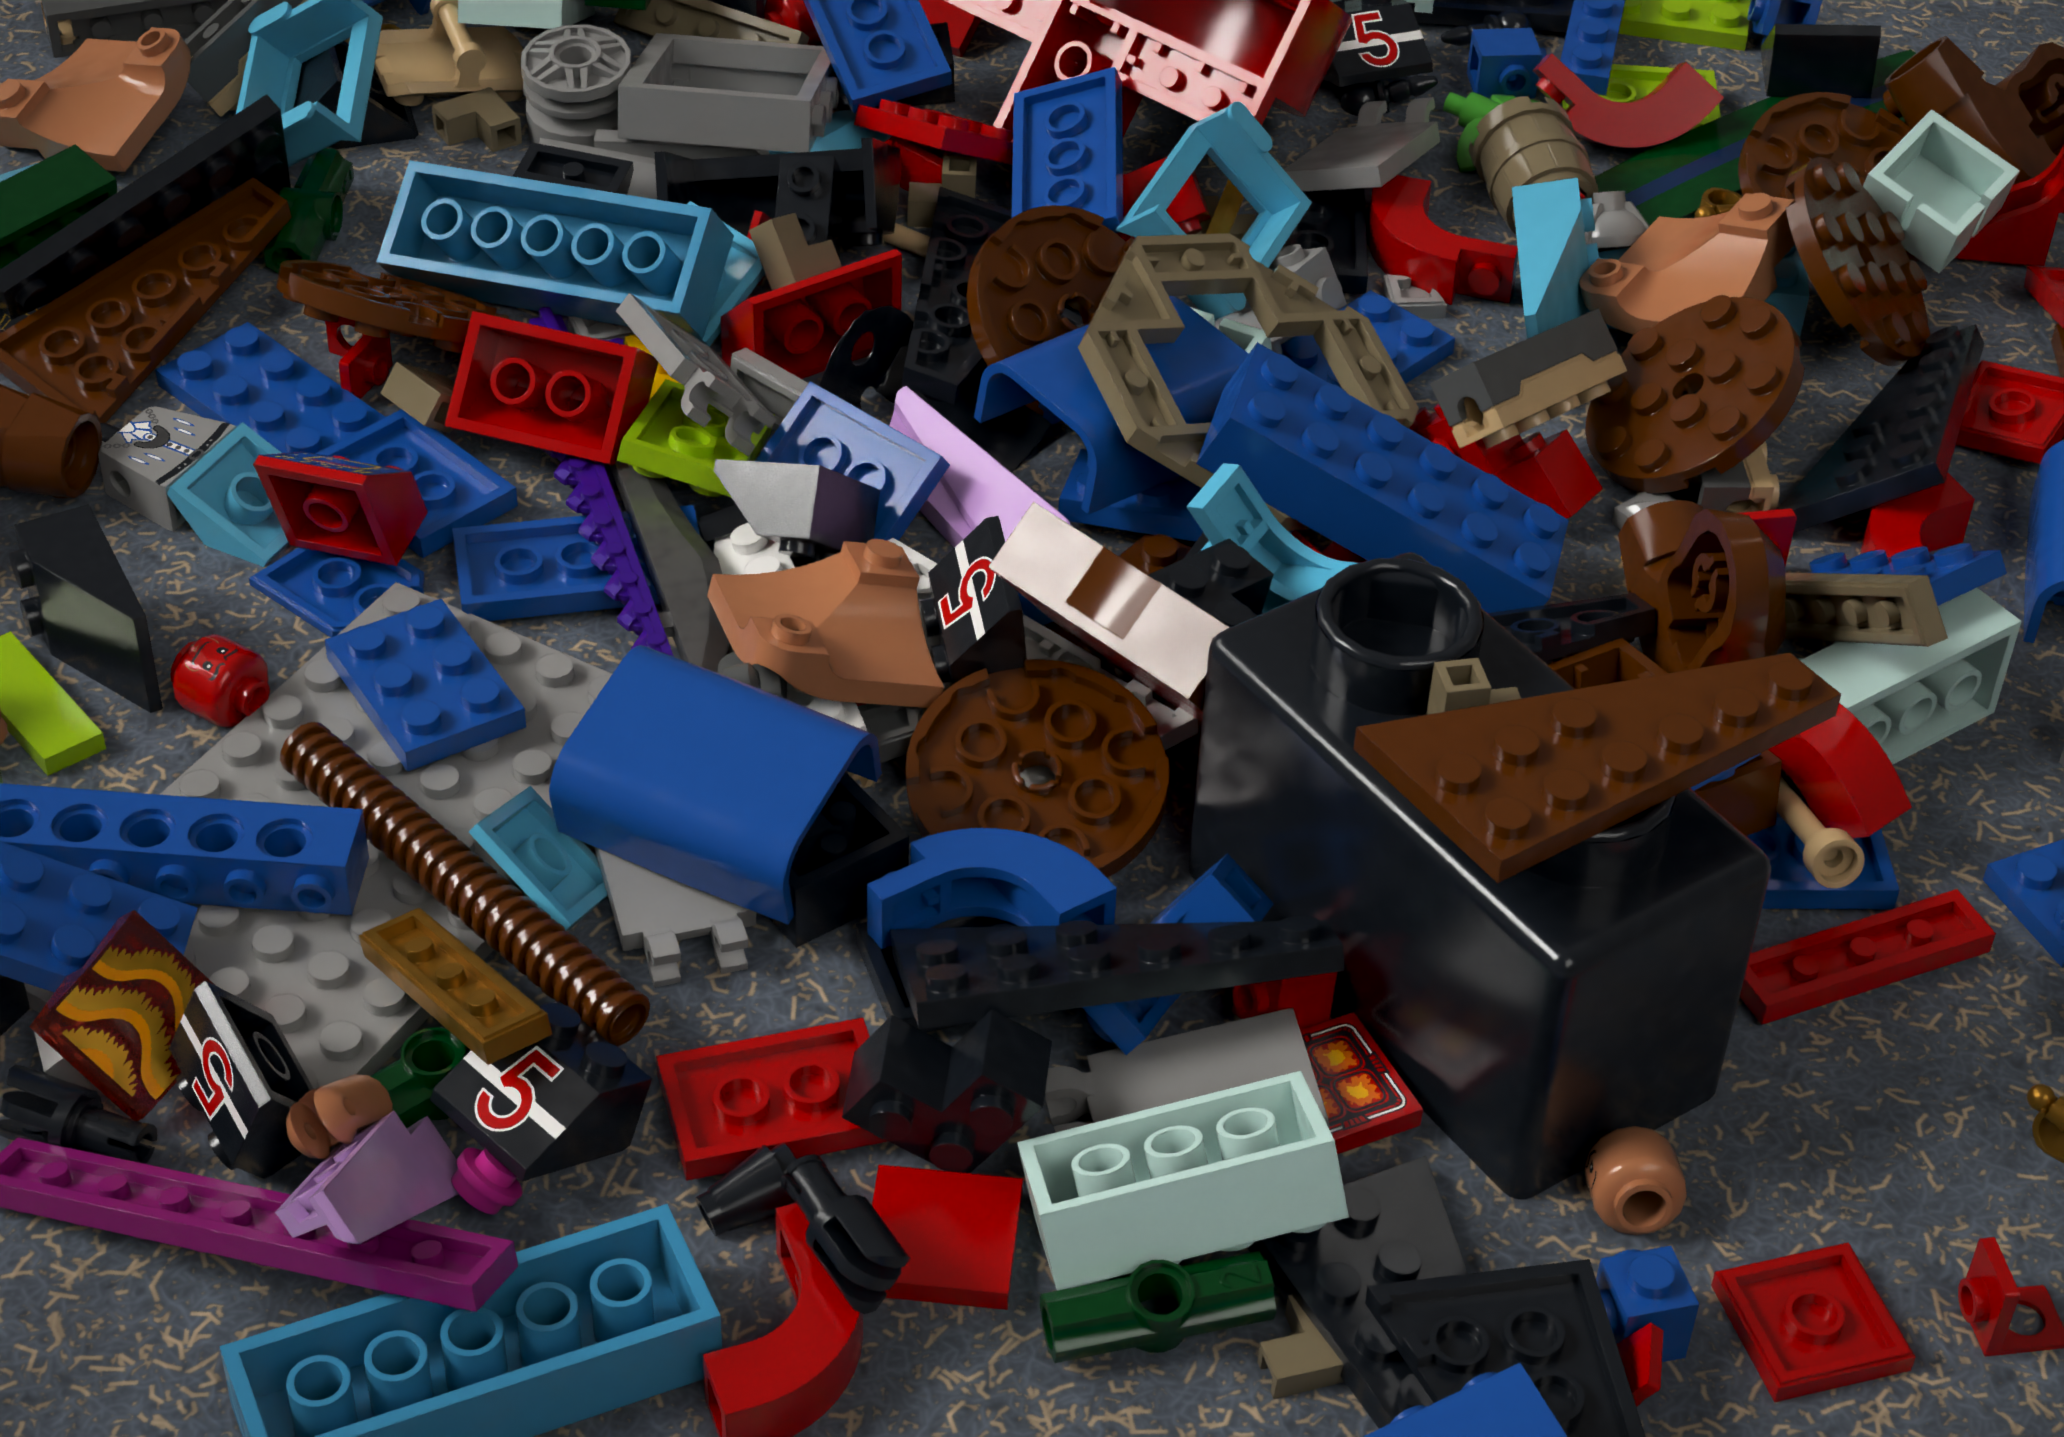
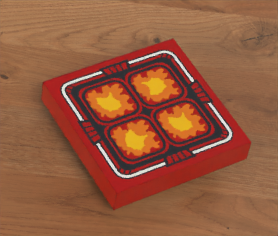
[1300,1012,1423,1154]

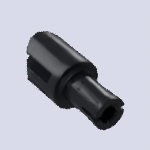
[0,1064,158,1164]
[781,1154,911,1314]

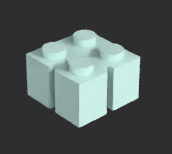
[1863,109,2020,273]

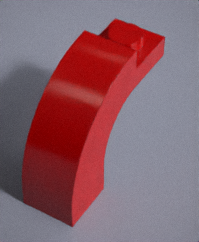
[1532,53,1724,148]
[1368,175,1518,305]
[1860,473,1975,557]
[1768,703,1912,838]
[703,1203,863,1437]

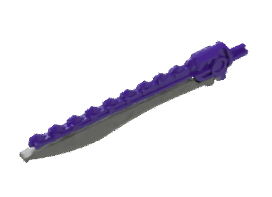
[529,307,729,673]

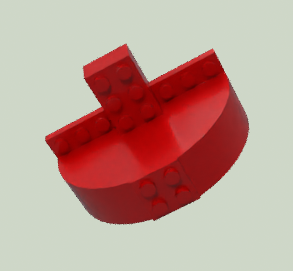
[943,0,1352,141]

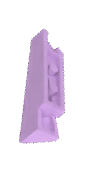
[889,386,1070,548]
[275,1111,459,1244]

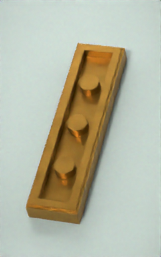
[359,908,552,1065]

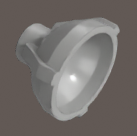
[1585,191,1650,248]

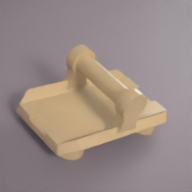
[374,0,524,106]

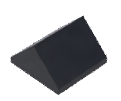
[1761,24,1881,98]

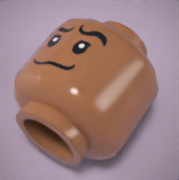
[1585,1126,1687,1235]

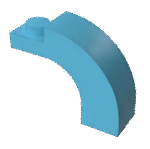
[1186,463,1357,613]

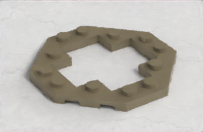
[1078,233,1419,531]

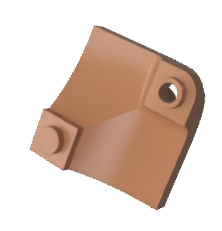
[0,27,191,172]
[1579,193,1795,335]
[707,539,944,708]

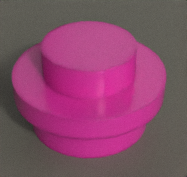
[451,1148,523,1215]

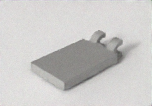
[1284,97,1440,192]
[616,293,777,456]
[594,847,756,988]
[1045,1007,1329,1132]

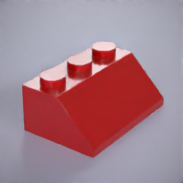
[720,249,902,379]
[444,311,658,466]

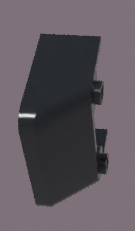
[654,138,901,246]

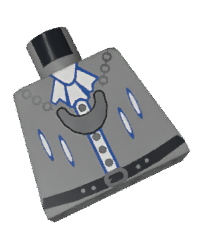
[98,406,236,532]

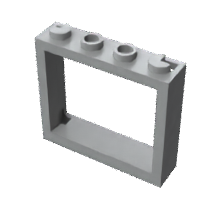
[618,33,844,153]

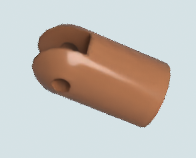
[286,1074,392,1159]

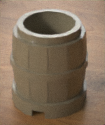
[1469,96,1598,235]

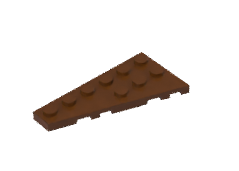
[0,177,292,423]
[1353,653,1841,883]

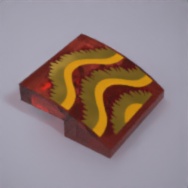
[29,910,215,1121]

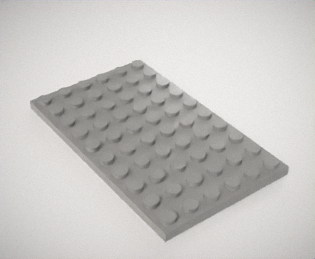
[24,582,612,1089]

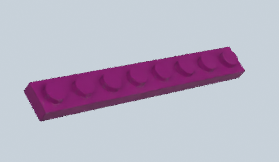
[0,1138,518,1312]

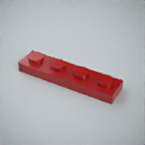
[1740,889,1996,1025]

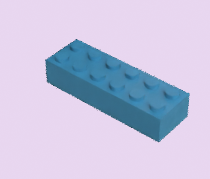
[376,160,734,339]
[219,1204,722,1437]

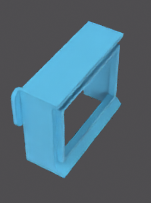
[236,0,383,167]
[1116,102,1312,320]

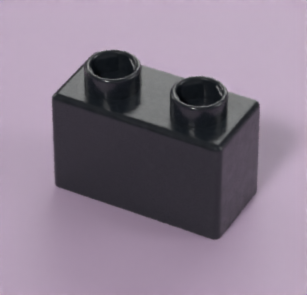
[1189,552,1771,1200]

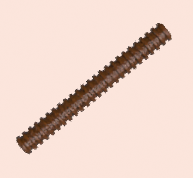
[280,722,650,1047]

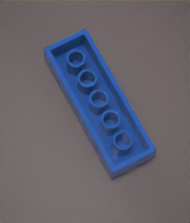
[1196,342,1569,613]

